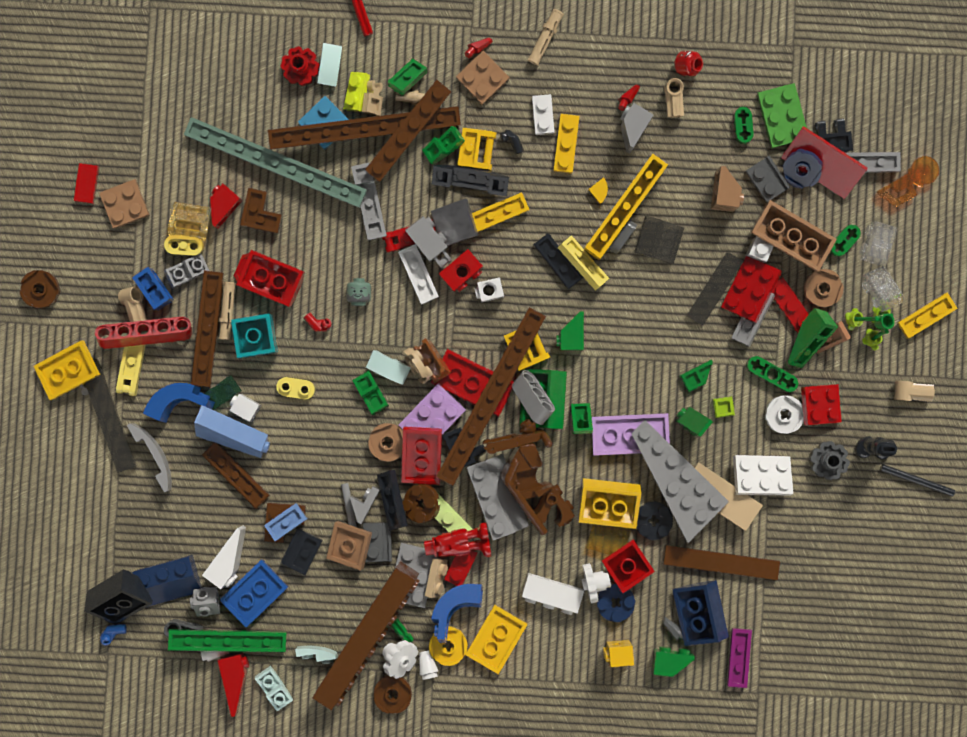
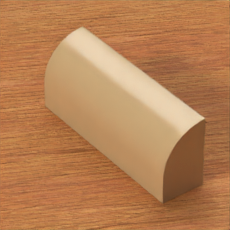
[694,462,763,531]

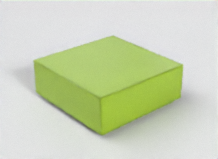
[712,396,735,418]

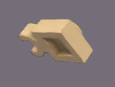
[362,80,383,116]

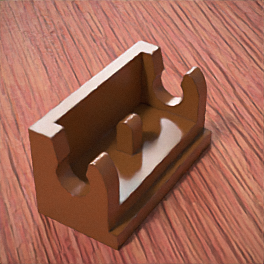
[413,338,451,383]

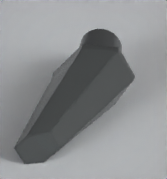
[663,617,684,641]

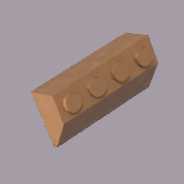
[751,200,837,272]

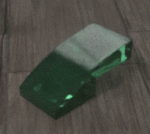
[204,375,242,410]

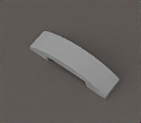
[351,162,387,241]
[127,423,172,493]

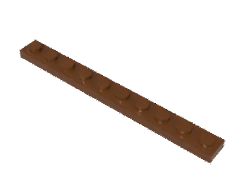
[267,106,461,150]
[436,307,546,486]

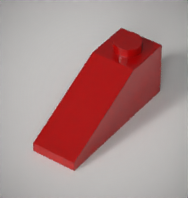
[217,652,249,717]

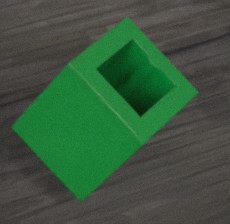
[652,646,695,677]

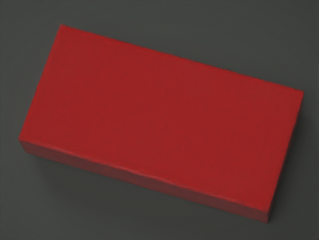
[74,163,99,204]

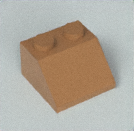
[711,166,744,212]

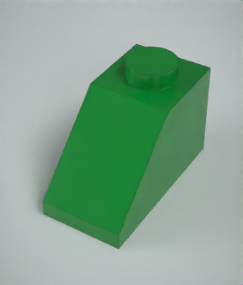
[556,311,584,351]

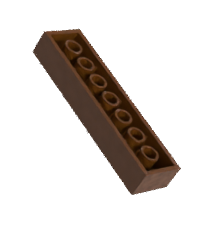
[312,561,420,711]

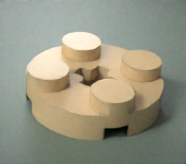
[402,348,433,384]

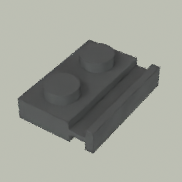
[745,156,790,203]
[363,523,392,562]

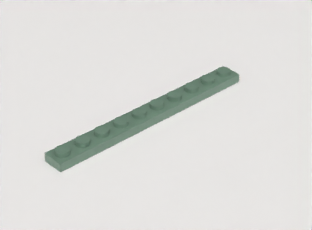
[184,117,367,208]

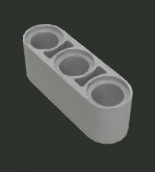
[512,370,555,425]

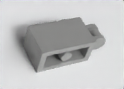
[405,216,452,268]

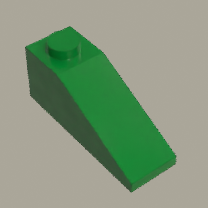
[788,308,838,368]
[675,407,713,437]

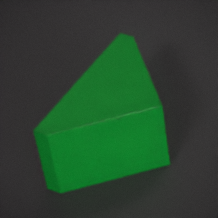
[571,403,593,434]

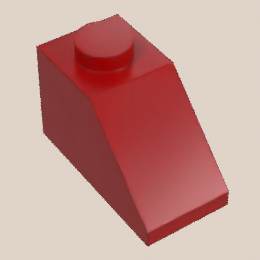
[210,183,243,229]

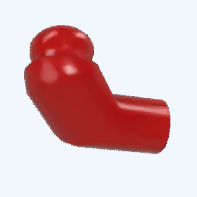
[303,312,332,332]

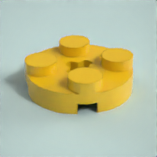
[429,626,468,666]

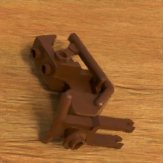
[482,419,575,535]

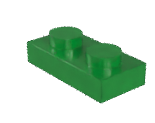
[388,59,427,96]

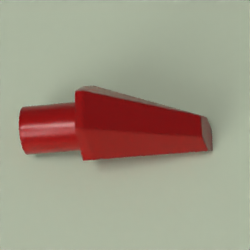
[464,38,493,58]
[618,85,640,111]

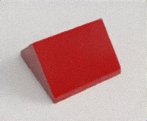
[601,539,655,593]

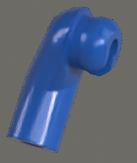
[100,624,127,646]

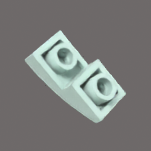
[317,43,342,87]
[366,350,411,385]
[295,646,338,664]
[255,666,293,711]

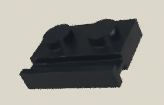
[280,528,323,575]

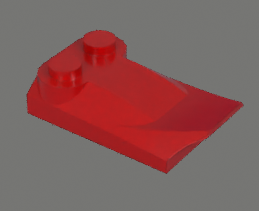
[234,250,305,307]

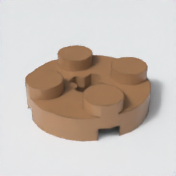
[804,269,844,308]
[368,423,403,462]

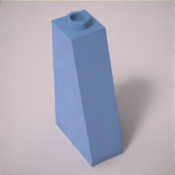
[194,405,270,458]

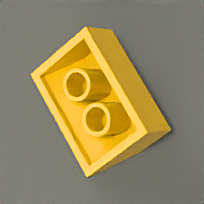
[579,478,641,529]

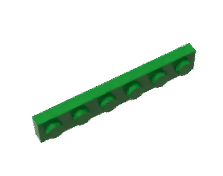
[168,629,287,652]

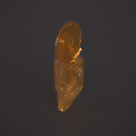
[876,156,939,207]

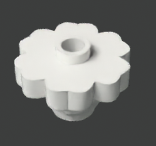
[582,563,611,603]
[382,640,418,679]

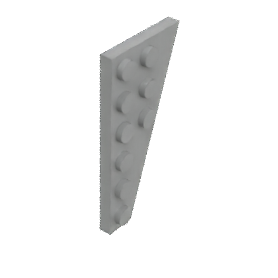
[631,420,729,543]

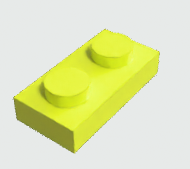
[343,72,370,112]

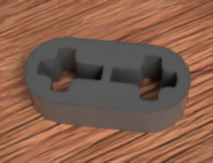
[609,220,638,254]

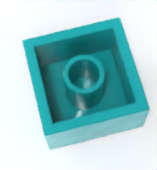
[231,314,278,359]

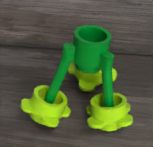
[845,305,895,351]

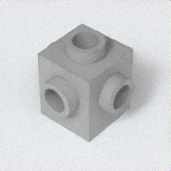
[190,587,220,616]

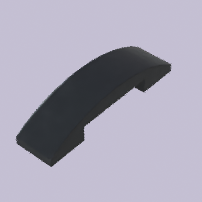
[431,165,509,197]

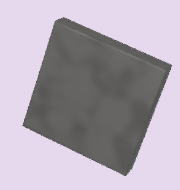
[431,199,478,246]

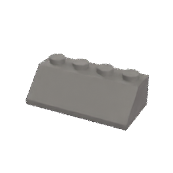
[467,454,529,540]

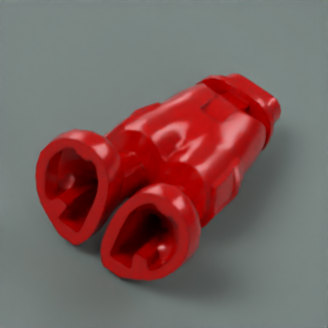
[424,522,492,557]

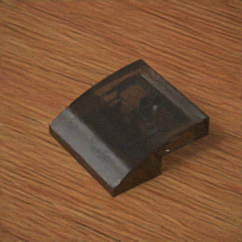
[634,216,684,264]

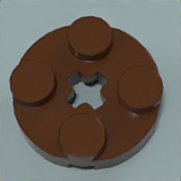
[20,270,61,309]
[402,484,440,523]
[374,675,412,714]

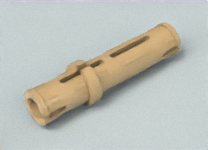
[528,9,564,66]
[219,282,236,340]

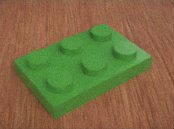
[757,83,807,149]

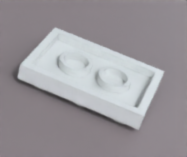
[733,455,793,496]

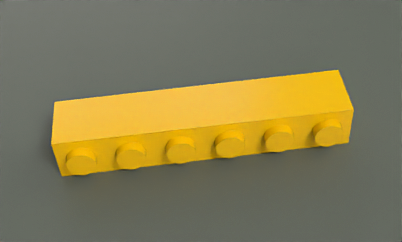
[584,154,668,260]

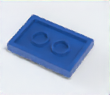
[220,559,289,627]

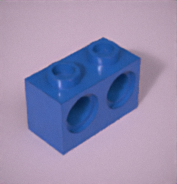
[132,267,174,311]

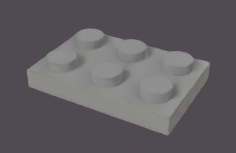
[395,542,438,608]

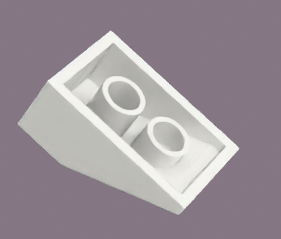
[202,526,246,589]

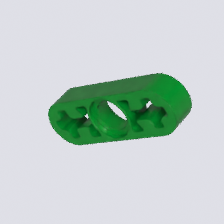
[746,356,799,392]

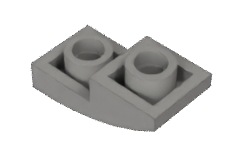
[164,254,209,288]

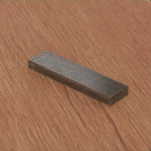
[686,251,743,326]

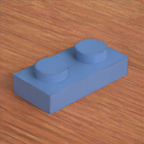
[264,503,308,541]

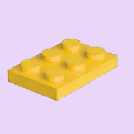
[34,340,100,400]
[465,604,528,675]

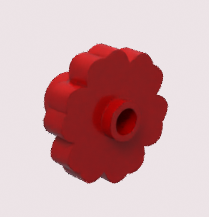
[280,46,320,86]

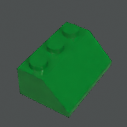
[520,369,567,429]

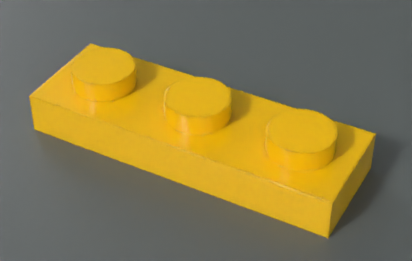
[553,114,580,174]
[472,192,529,232]
[897,292,958,339]

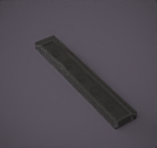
[85,359,137,473]

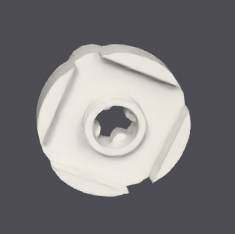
[765,396,804,434]

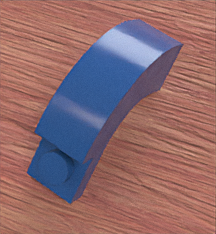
[143,383,215,423]
[432,584,483,643]

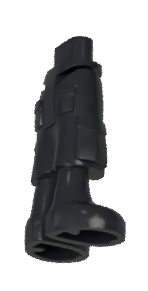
[855,436,897,460]

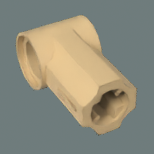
[664,78,684,118]
[118,286,147,322]
[894,380,935,402]

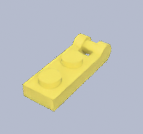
[116,345,146,396]

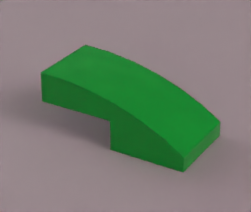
[422,126,465,164]
[352,371,389,415]

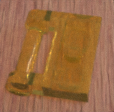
[167,202,211,241]

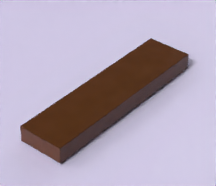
[202,443,270,509]

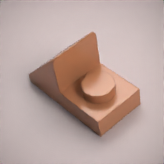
[817,321,851,354]

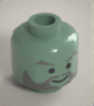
[346,278,371,306]

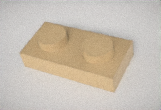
[425,558,448,598]

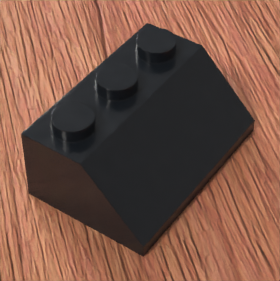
[84,569,153,625]

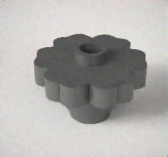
[809,441,850,480]

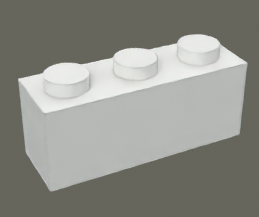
[521,573,584,615]

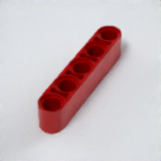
[95,317,193,349]

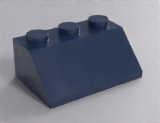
[132,554,202,607]
[672,580,729,646]

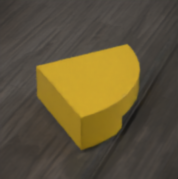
[588,177,608,204]

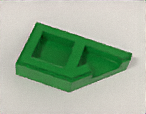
[679,359,713,392]

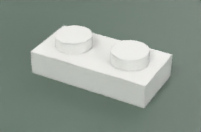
[532,94,554,135]

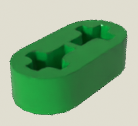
[733,107,754,144]
[830,225,861,257]

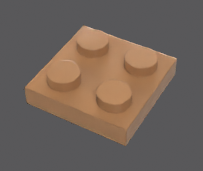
[456,51,510,105]
[99,179,150,229]
[326,521,372,570]

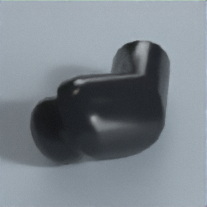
[500,130,524,154]

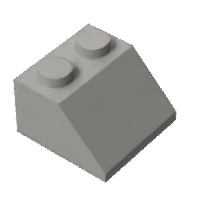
[620,103,653,154]

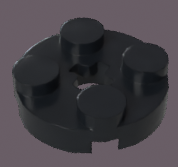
[636,501,673,540]

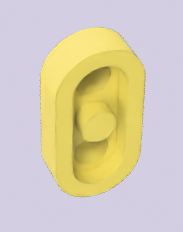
[164,235,204,256]
[276,377,315,399]

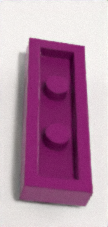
[727,628,752,688]

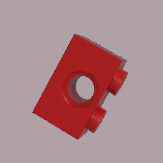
[439,249,483,292]

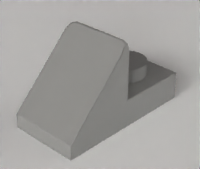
[350,486,380,524]

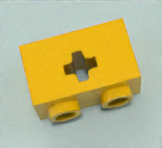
[603,640,634,667]

